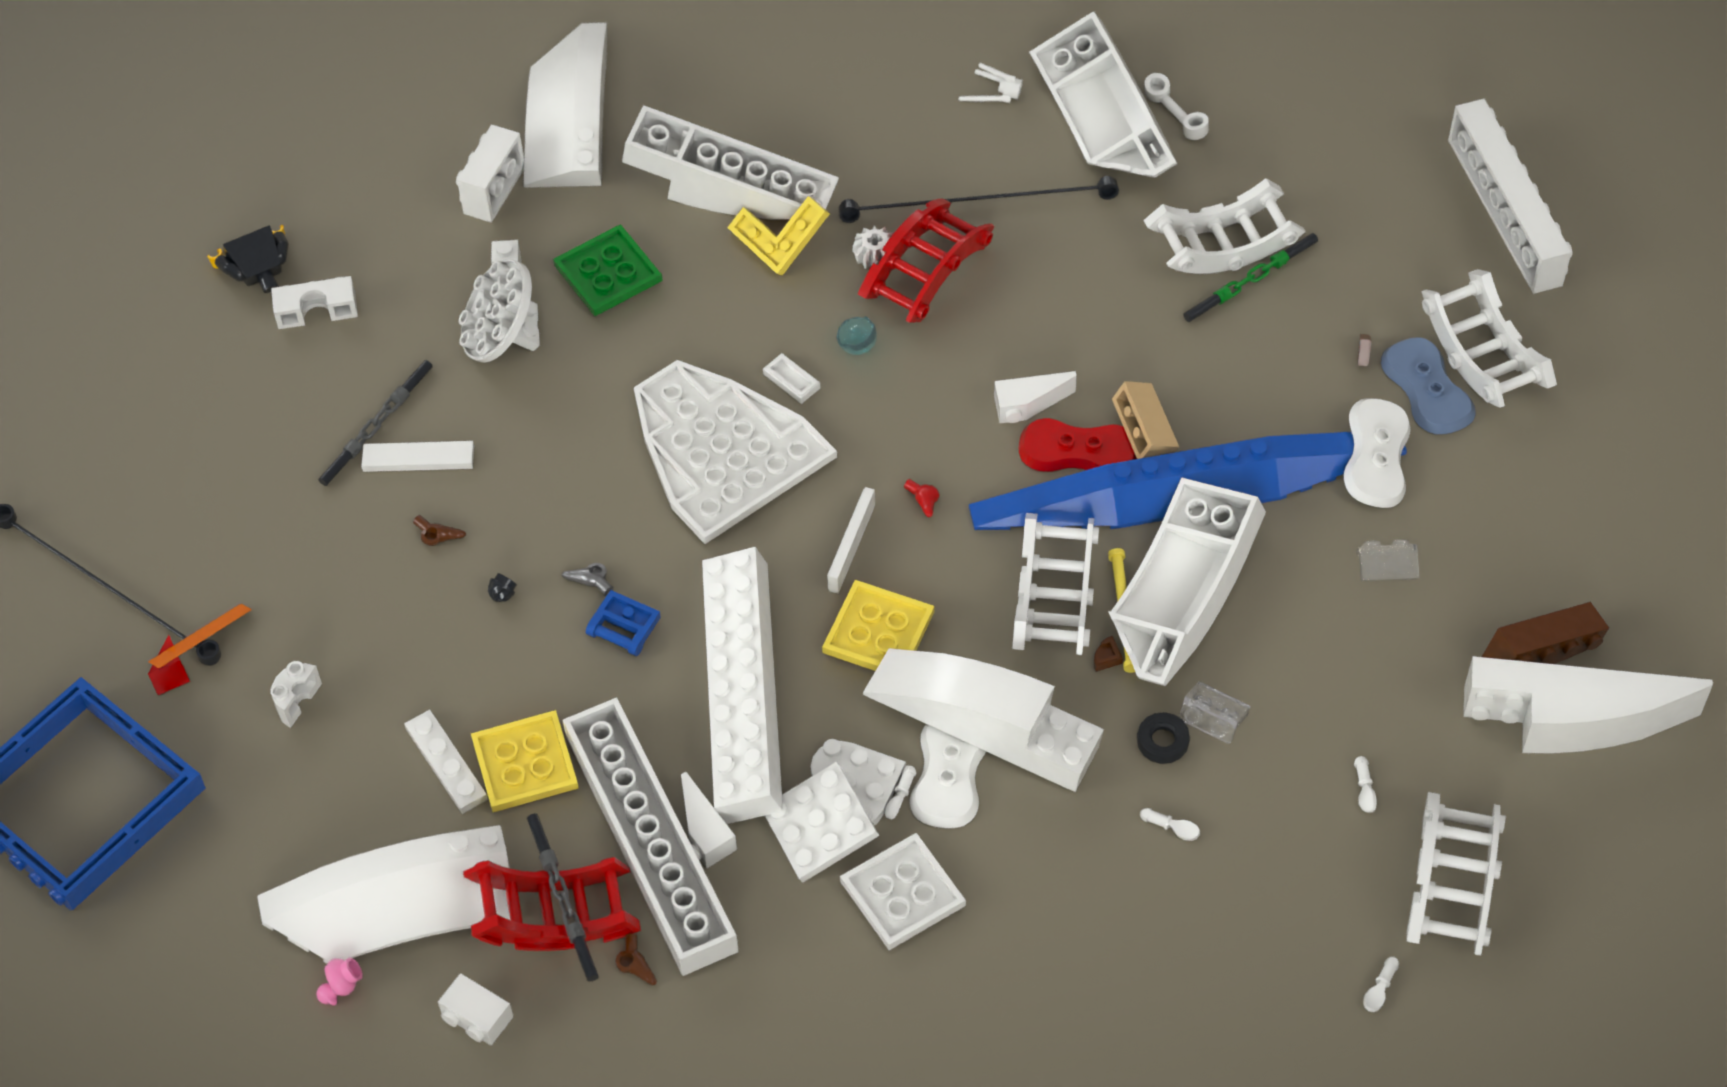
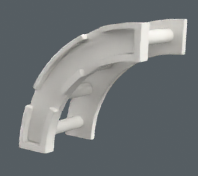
[1144,178,1306,274]
[1422,269,1557,408]
[1012,513,1099,655]
[1407,792,1506,956]

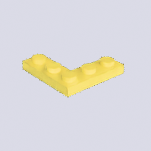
[728,196,830,276]

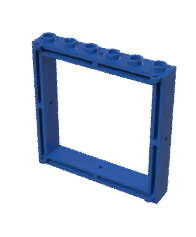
[0,677,206,911]

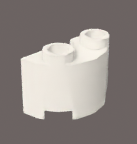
[271,661,322,728]

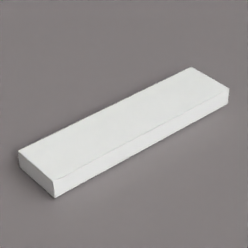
[362,441,474,472]
[827,487,875,594]

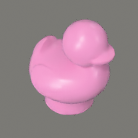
[316,958,363,1006]

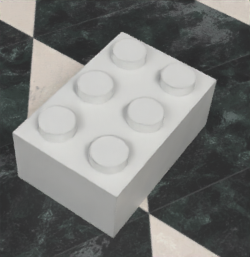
[456,125,524,223]

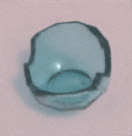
[836,316,877,355]

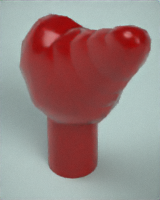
[904,479,940,517]

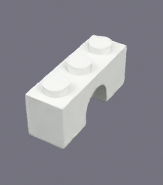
[271,276,358,329]

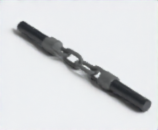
[318,360,433,486]
[527,813,599,982]

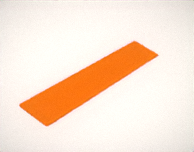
[148,604,252,668]

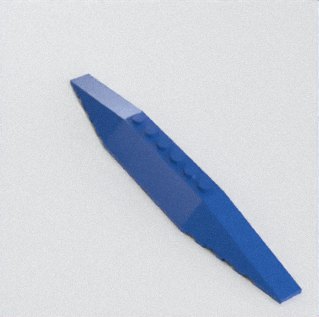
[969,432,1407,530]

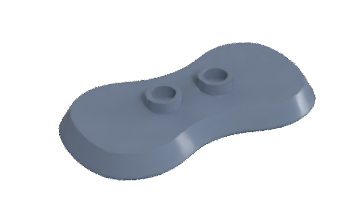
[1381,338,1476,434]

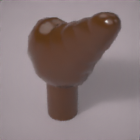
[413,515,466,546]
[615,934,657,985]

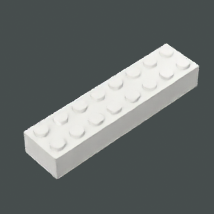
[1448,99,1572,294]

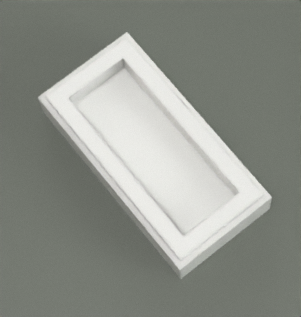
[763,353,820,404]

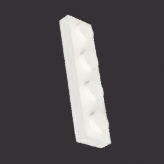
[404,710,488,814]

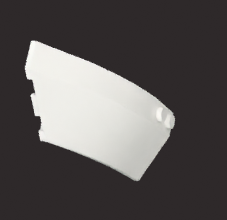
[1030,11,1177,177]
[524,23,607,188]
[1108,478,1266,686]
[257,825,510,964]

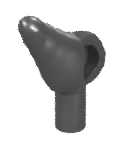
[562,563,613,596]

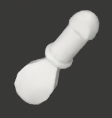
[1354,756,1377,813]
[885,766,916,820]
[1140,808,1200,841]
[1363,957,1399,1012]

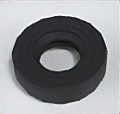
[1137,712,1190,764]

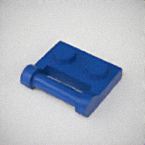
[586,590,661,656]

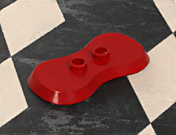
[1019,418,1137,472]

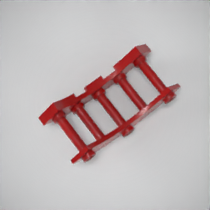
[857,198,995,323]
[463,857,641,951]

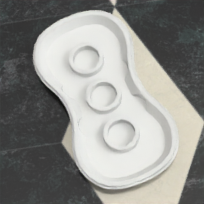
[1344,398,1411,508]
[910,724,986,828]

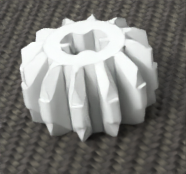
[853,225,893,269]

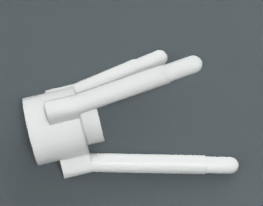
[959,63,1023,103]

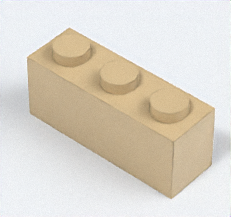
[1112,381,1179,459]

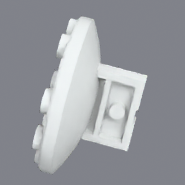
[459,259,540,363]

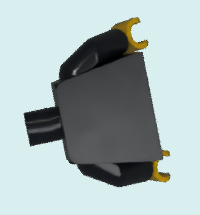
[207,225,289,293]

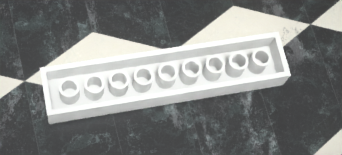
[702,547,783,824]
[563,697,739,976]

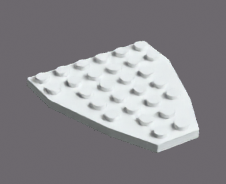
[634,360,837,544]

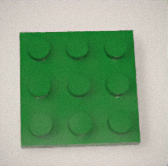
[553,224,663,316]

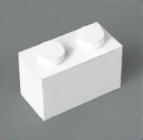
[438,973,513,1045]

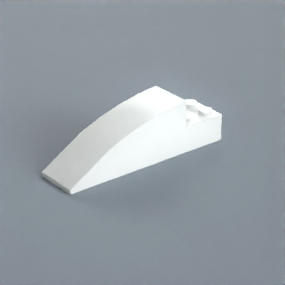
[622,105,839,219]
[863,648,1104,792]
[1464,656,1713,753]

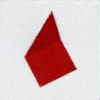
[148,635,190,695]

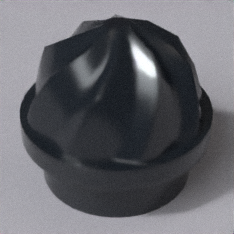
[488,573,517,602]

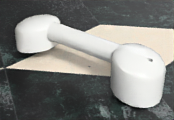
[1145,73,1209,140]

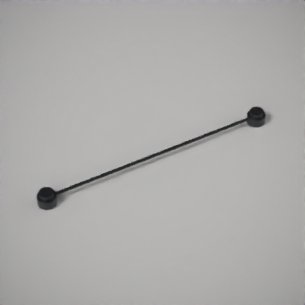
[838,176,1119,223]
[0,504,221,666]

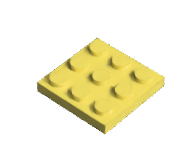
[822,580,934,671]
[471,710,579,812]

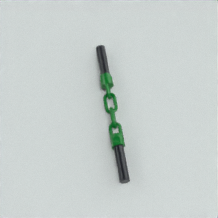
[1183,233,1318,322]

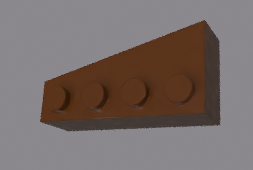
[1481,602,1609,664]

